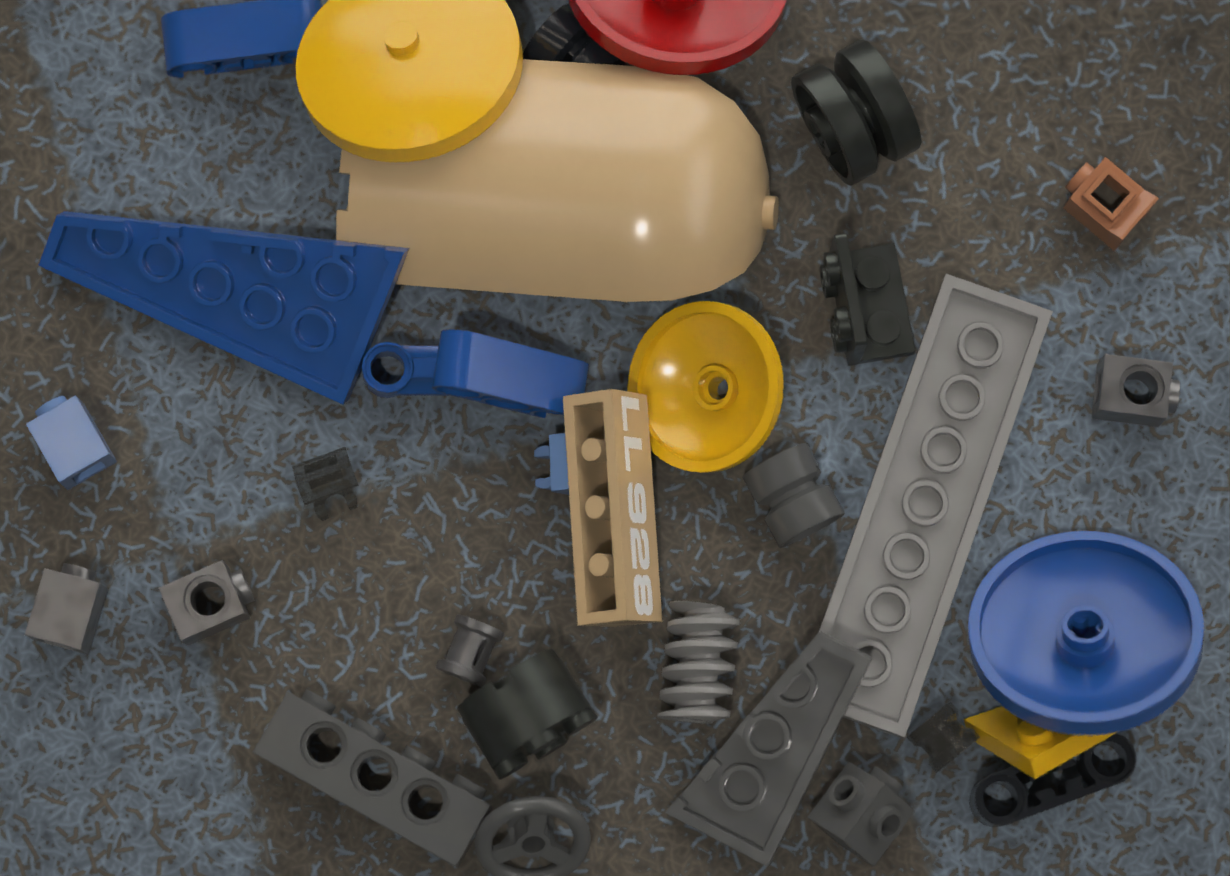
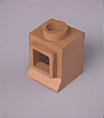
[1064,157,1159,251]

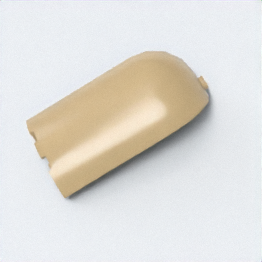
[336,59,779,302]

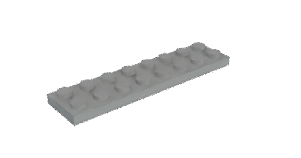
[818,274,1053,739]

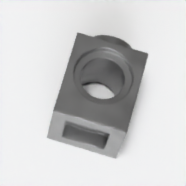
[1091,354,1180,427]
[159,560,255,646]

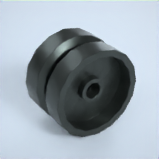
[791,39,922,186]

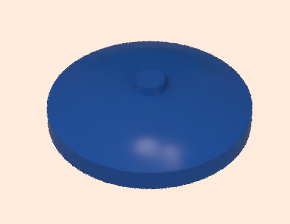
[968,531,1204,735]

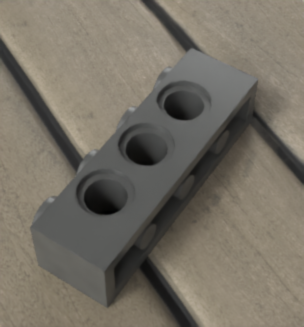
[253,689,492,868]

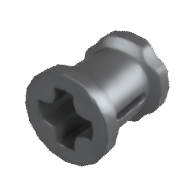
[436,614,504,687]

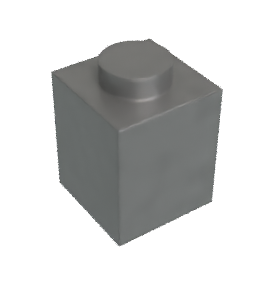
[25,563,108,655]

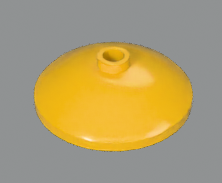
[627,301,784,473]

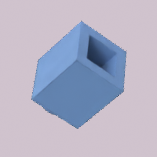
[26,395,117,490]

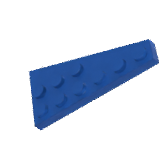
[38,211,410,405]

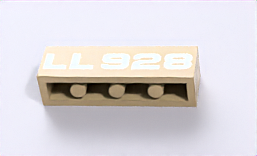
[563,389,662,627]

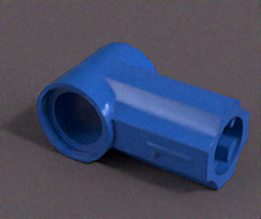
[362,342,451,398]

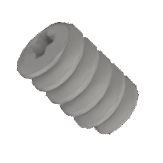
[657,601,740,724]

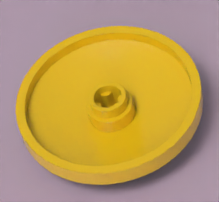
[295,0,523,162]

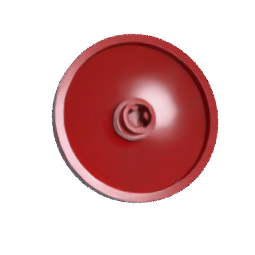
[568,0,787,75]

